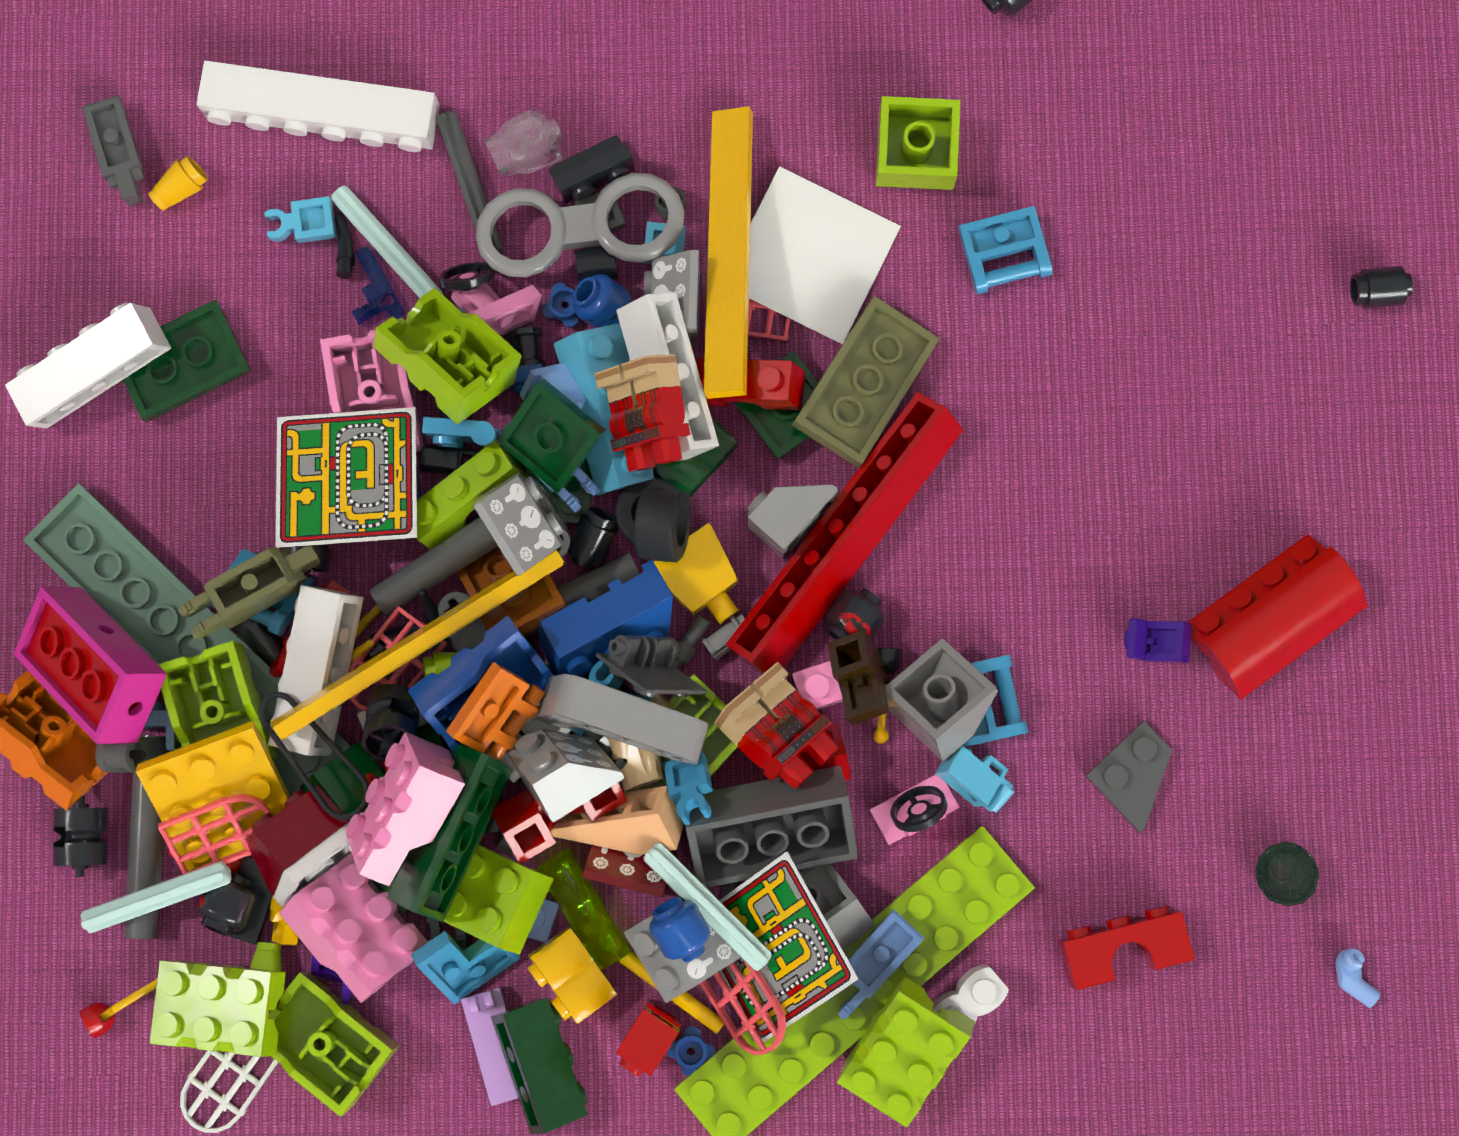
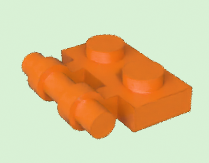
[446,662,546,761]

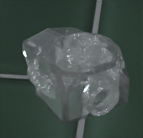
[484,110,564,177]

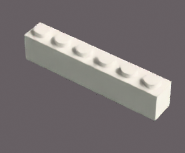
[196,60,440,152]

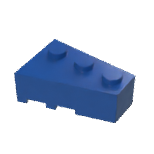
[539,560,673,677]

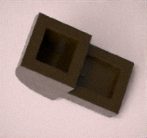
[827,630,890,725]

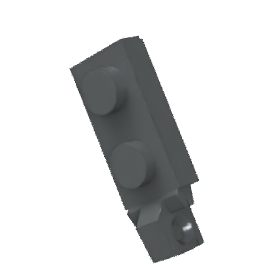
[82,95,145,206]

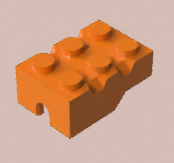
[0,670,109,811]

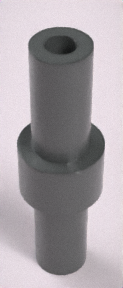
[673,615,711,670]

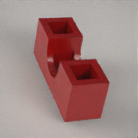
[695,358,806,410]
[492,783,628,864]
[1058,905,1195,990]
[615,999,683,1077]

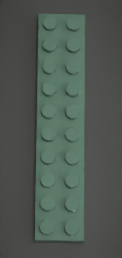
[23,483,352,796]

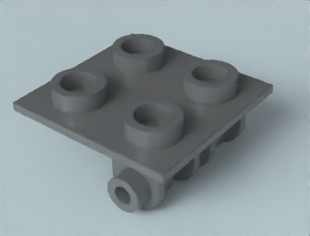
[596,635,707,698]

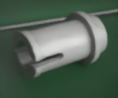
[702,613,745,661]

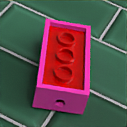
[13,586,167,744]

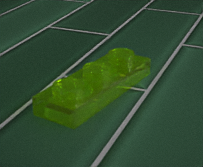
[536,848,632,970]

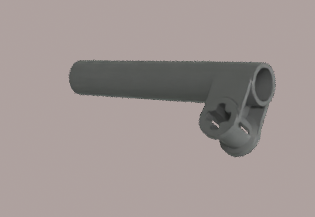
[370,480,570,616]
[438,553,640,652]
[95,735,171,939]

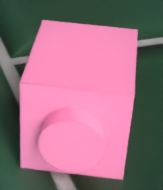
[792,661,843,710]

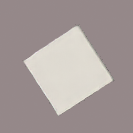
[273,822,351,908]

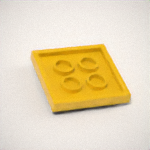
[136,721,290,871]

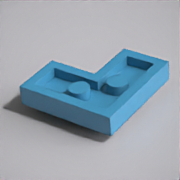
[411,931,521,1004]

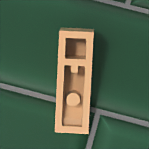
[552,786,684,855]

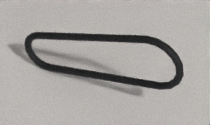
[258,692,369,820]

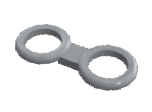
[475,173,685,278]

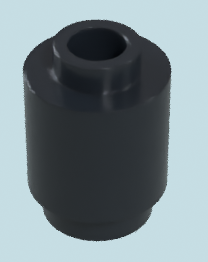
[1350,266,1413,309]
[568,507,618,569]

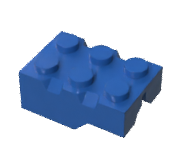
[408,616,554,753]

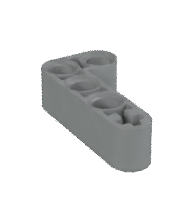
[536,674,708,765]

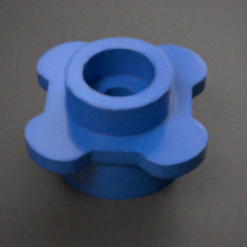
[542,283,579,328]
[667,1026,715,1076]

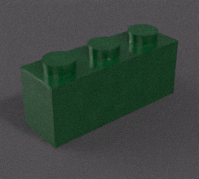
[491,997,588,1134]

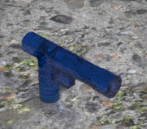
[351,246,405,325]

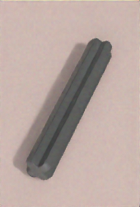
[437,111,504,254]

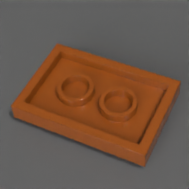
[457,546,567,635]

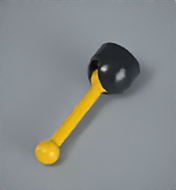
[873,647,902,744]

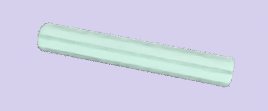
[331,185,444,298]
[643,842,772,971]
[80,861,232,933]

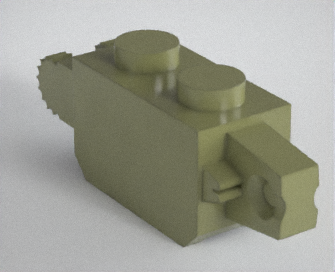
[178,545,320,640]

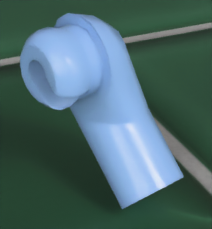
[1335,948,1381,1008]

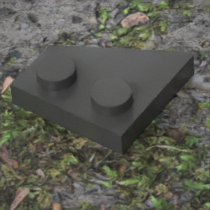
[1085,721,1172,833]

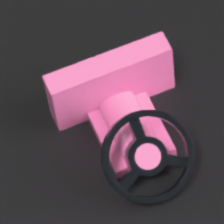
[440,262,542,336]
[869,774,959,845]

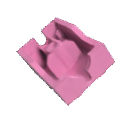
[320,330,424,451]
[346,732,465,886]
[279,853,428,1003]

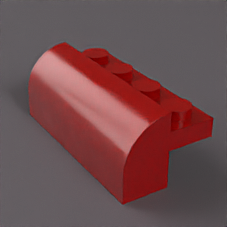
[1188,534,1368,700]

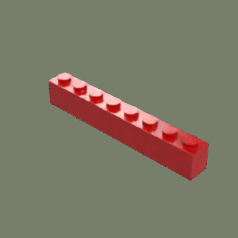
[725,392,963,675]

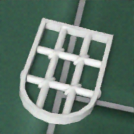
[180,1051,278,1133]

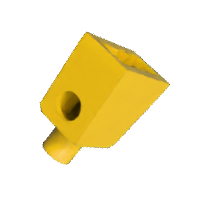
[654,522,739,624]

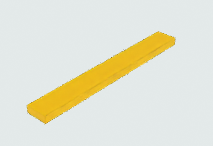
[704,106,753,399]
[270,550,564,740]

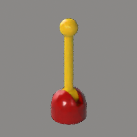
[79,979,157,1039]

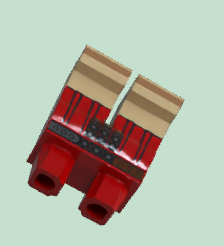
[594,354,691,472]
[714,662,839,789]

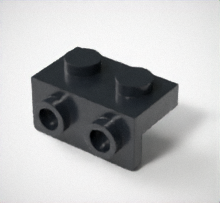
[549,136,634,204]

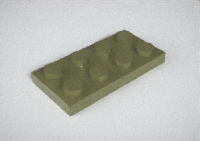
[792,296,940,468]

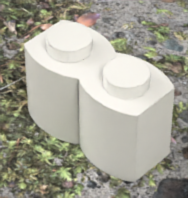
[933,964,1009,1023]

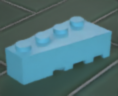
[554,323,654,496]

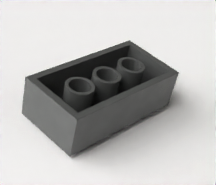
[685,765,858,888]

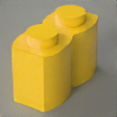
[527,927,617,1024]

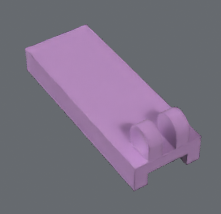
[461,987,518,1106]

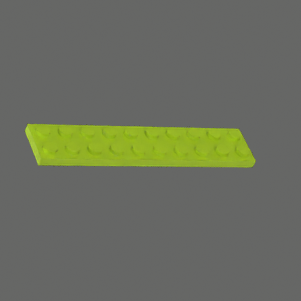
[674,826,1035,1136]

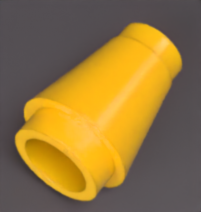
[148,155,208,211]

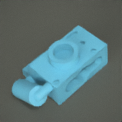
[935,746,1015,813]

